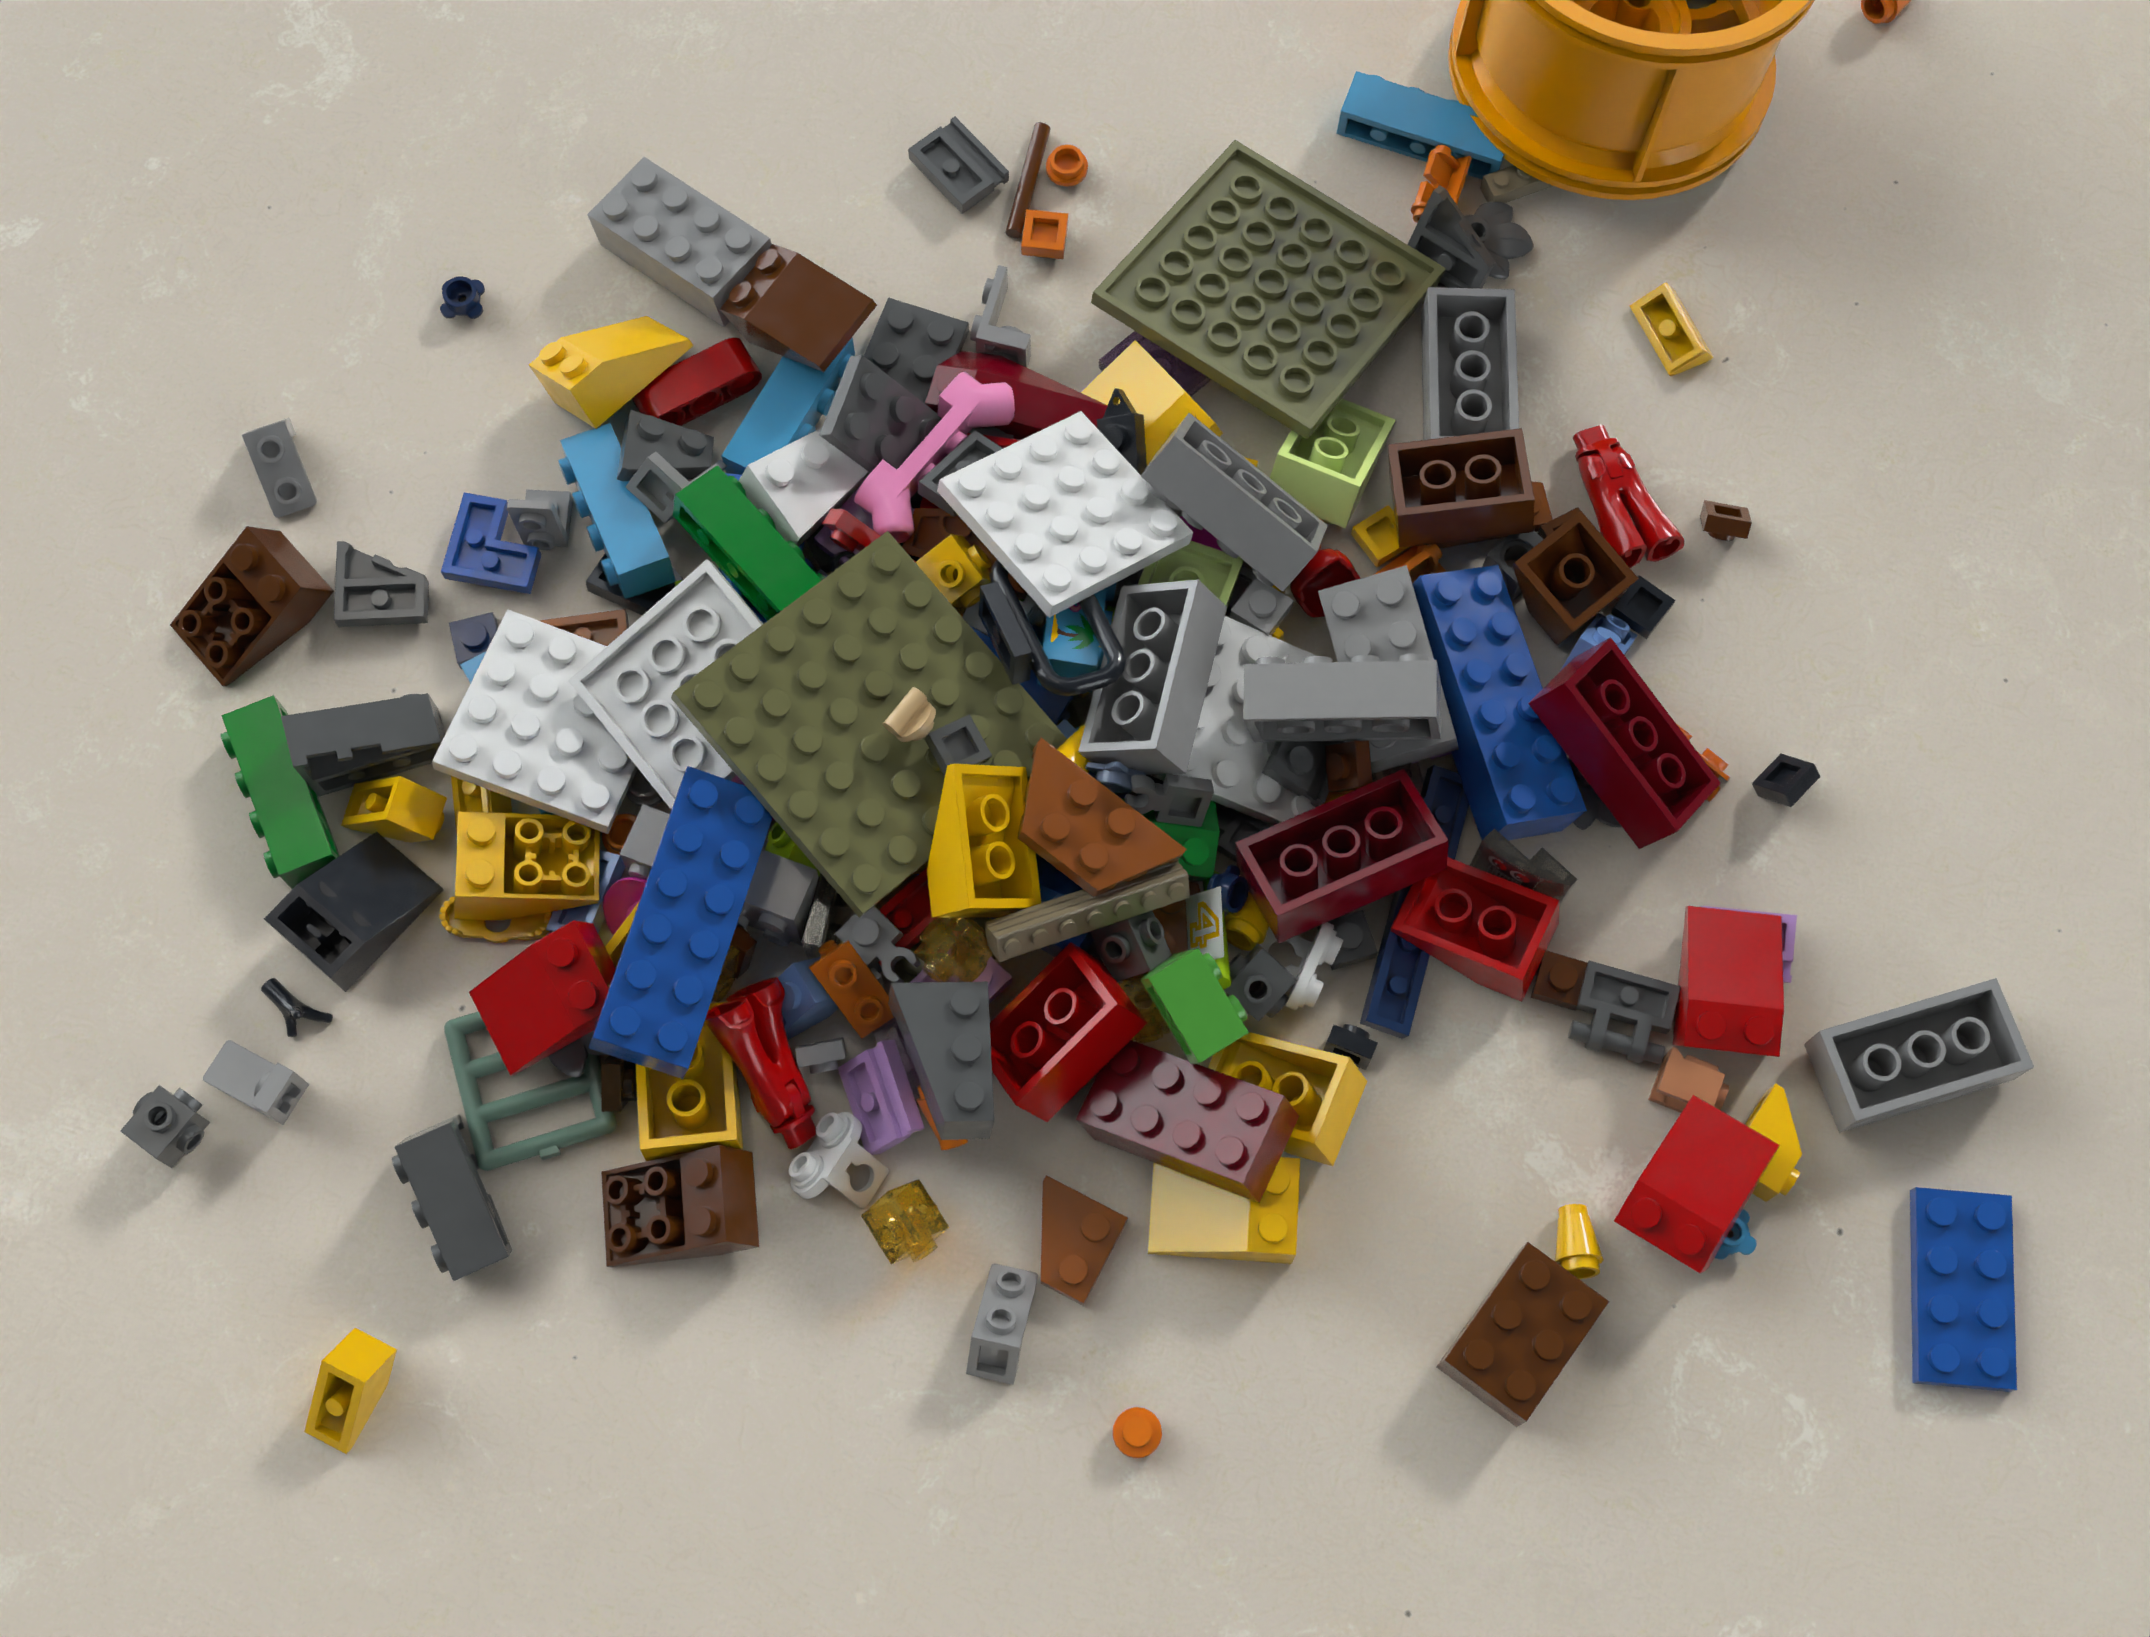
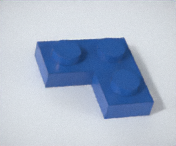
[441,492,542,594]

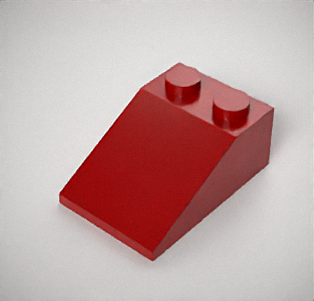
[1391,857,1560,1002]
[1672,906,1784,1057]
[469,920,616,1076]
[1614,1095,1780,1274]

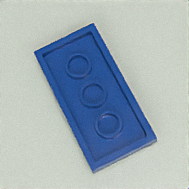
[1910,1187,2017,1392]

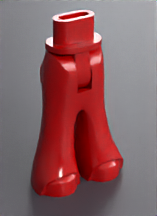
[1573,425,1685,568]
[704,977,816,1149]

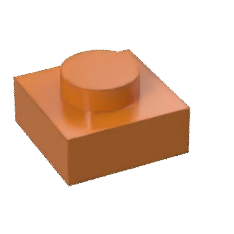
[1021,209,1068,259]

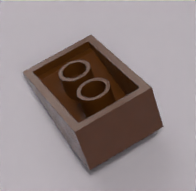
[719,244,877,372]

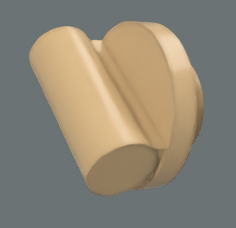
[883,687,936,742]

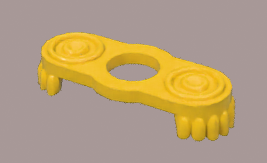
[439,896,552,943]

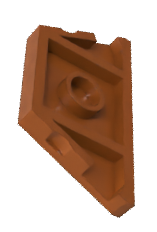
[1018,737,1187,897]

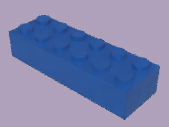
[1412,565,1587,845]
[588,766,773,1079]

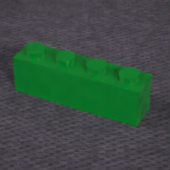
[672,465,826,621]
[221,695,340,889]

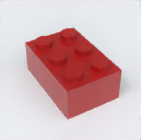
[990,942,1148,1122]

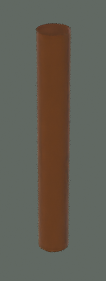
[1005,122,1051,239]

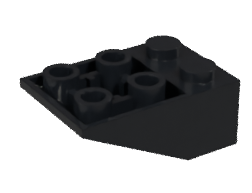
[264,831,444,992]

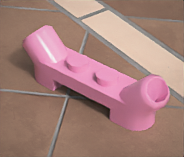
[854,372,1015,543]

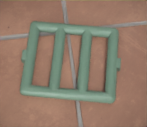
[444,1012,617,1171]

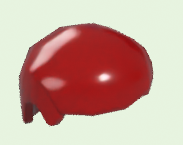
[1290,548,1361,618]

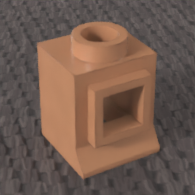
[1648,1046,1729,1113]

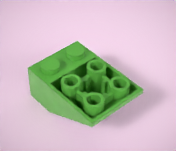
[1141,948,1249,1064]

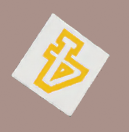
[1186,886,1224,960]

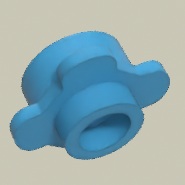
[1714,1209,1757,1260]

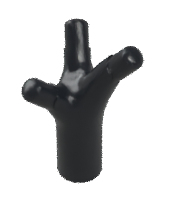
[261,978,333,1037]

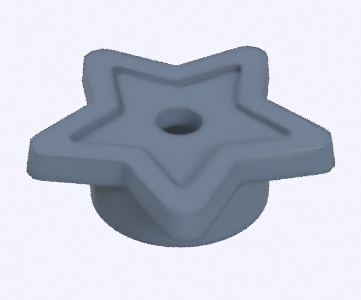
[1085,761,1146,794]

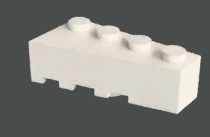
[739,428,870,547]

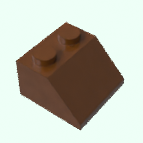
[1512,510,1639,646]

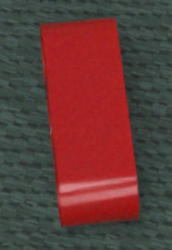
[632,337,762,426]

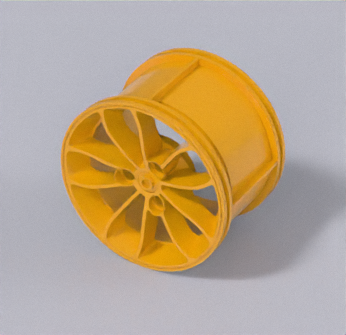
[1448,0,1815,200]

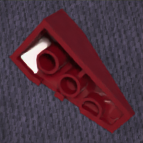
[925,351,1108,440]

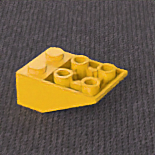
[454,811,600,921]

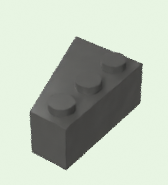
[281,693,445,797]
[888,981,994,1140]
[392,1114,512,1281]

